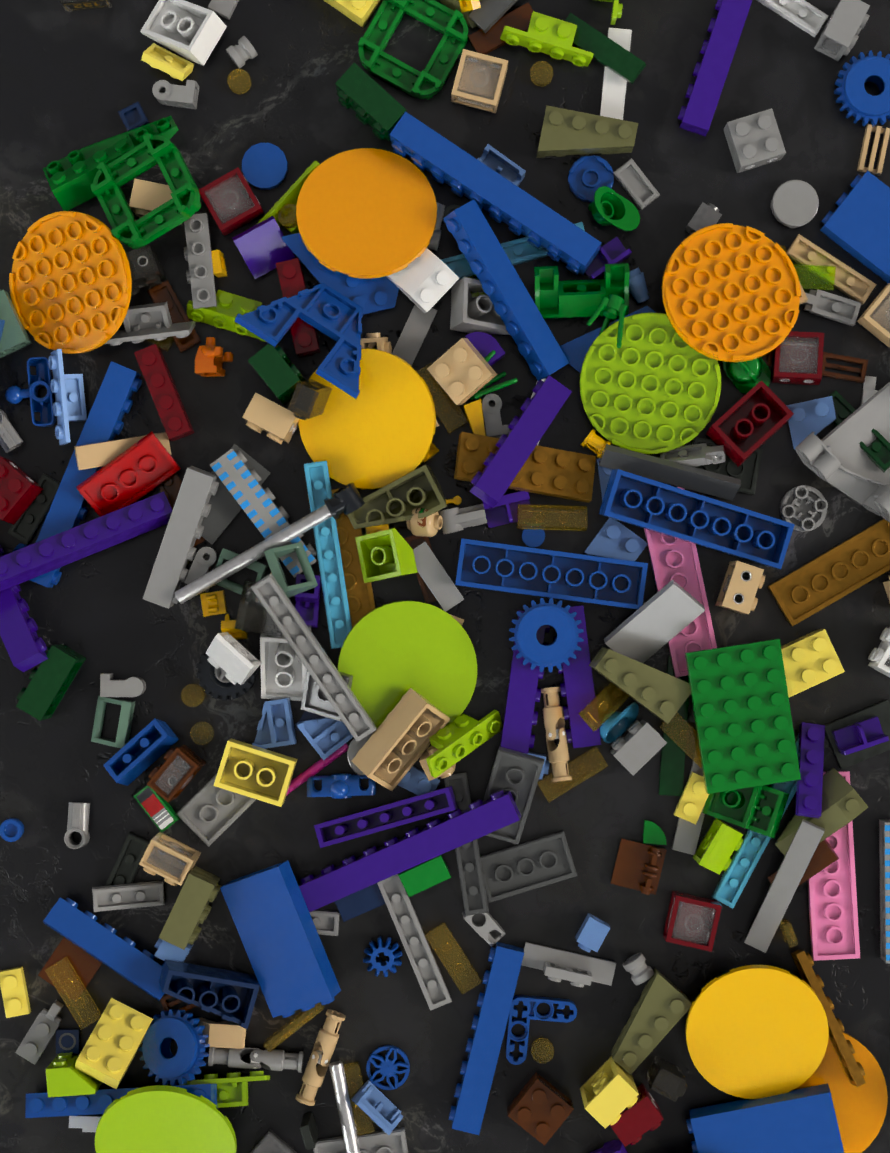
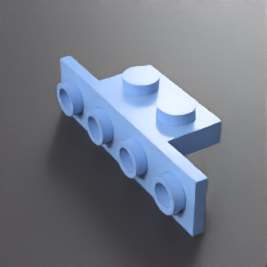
[48,349,87,445]

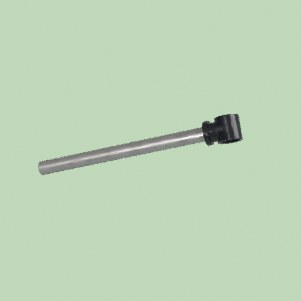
[174,483,365,604]
[329,1061,361,1153]

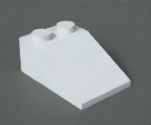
[140,0,227,66]
[386,248,459,313]
[260,624,311,701]
[206,632,262,685]

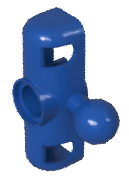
[5,357,56,427]
[307,774,376,799]

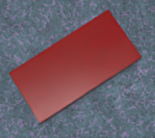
[76,432,181,517]

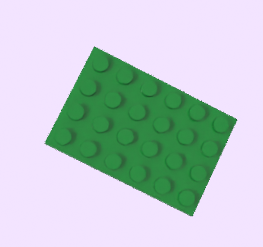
[685,639,801,794]

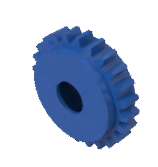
[834,50,890,127]
[509,598,584,672]
[138,1009,210,1086]

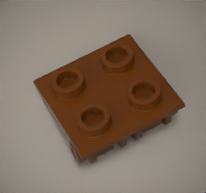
[610,838,667,895]

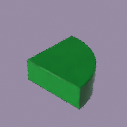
[642,819,666,845]

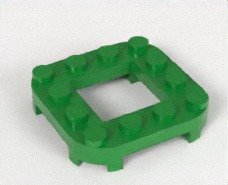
[358,0,468,100]
[90,133,201,249]

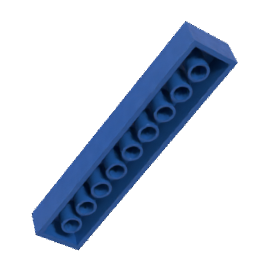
[389,111,601,276]

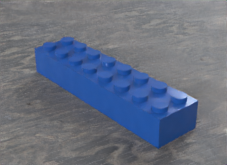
[599,469,795,569]
[455,538,648,609]

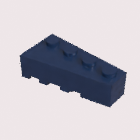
[159,959,260,1030]

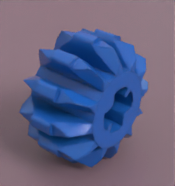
[363,936,403,977]

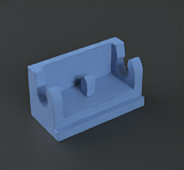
[477,144,526,186]
[351,1080,403,1135]

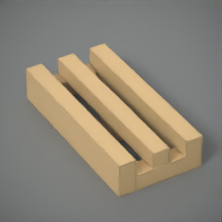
[857,124,890,176]

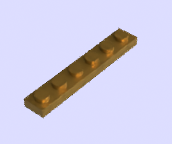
[790,949,866,1087]

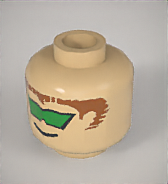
[407,508,443,537]

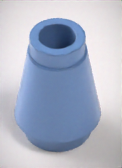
[629,267,650,304]

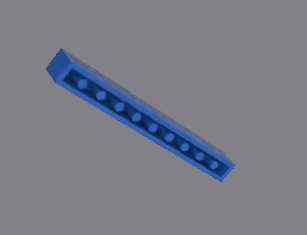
[30,361,142,588]

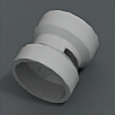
[225,36,258,69]
[622,952,654,985]

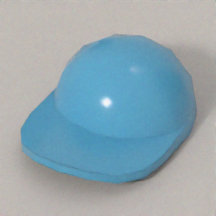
[599,702,639,743]

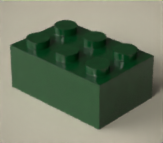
[335,63,407,143]
[248,343,306,405]
[16,644,86,721]

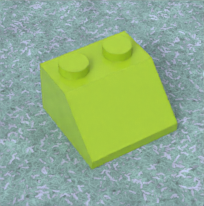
[355,528,418,583]
[693,818,743,875]
[46,1052,103,1097]

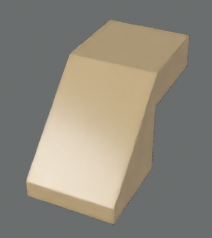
[198,1017,246,1049]

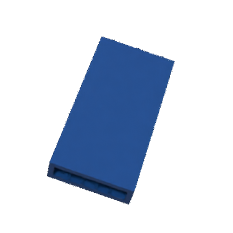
[820,170,890,284]
[220,860,341,1018]
[686,1083,844,1153]

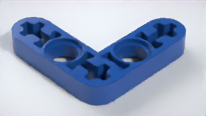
[506,995,577,1065]

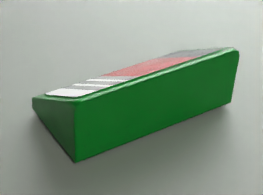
[133,785,180,833]

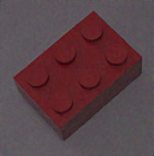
[706,380,794,467]

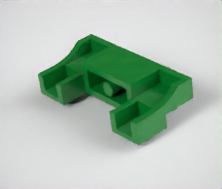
[534,263,630,318]

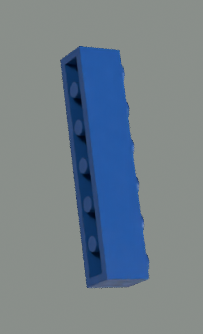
[43,897,165,1001]

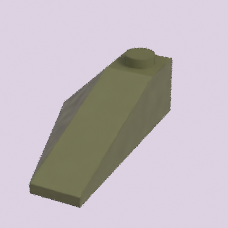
[347,464,447,529]
[775,768,868,856]

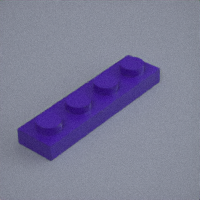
[795,722,825,818]

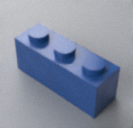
[103,718,179,786]

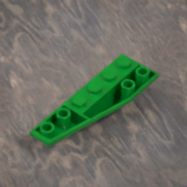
[43,116,179,211]

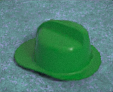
[588,186,640,231]
[723,357,771,394]

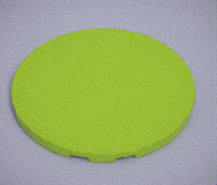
[580,312,721,454]
[337,600,477,728]
[95,1085,237,1153]

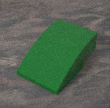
[702,785,790,839]

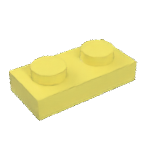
[141,43,194,81]
[674,772,709,825]
[0,966,31,1018]

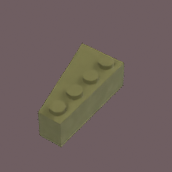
[536,105,638,158]
[589,646,691,724]
[611,968,692,1075]

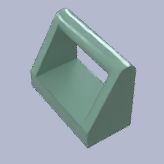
[264,542,318,598]
[216,548,268,600]
[91,695,136,748]

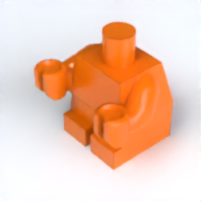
[195,337,233,377]

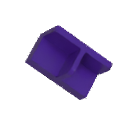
[585,237,632,280]
[482,491,533,528]
[832,716,889,755]

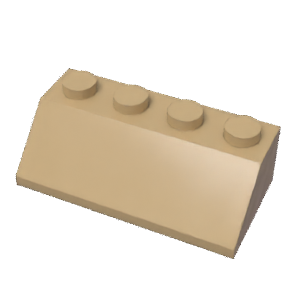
[352,688,450,791]

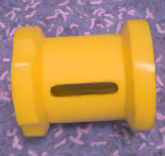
[581,429,611,459]

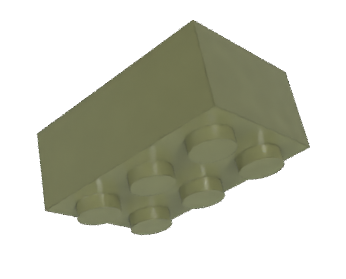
[159,866,221,950]

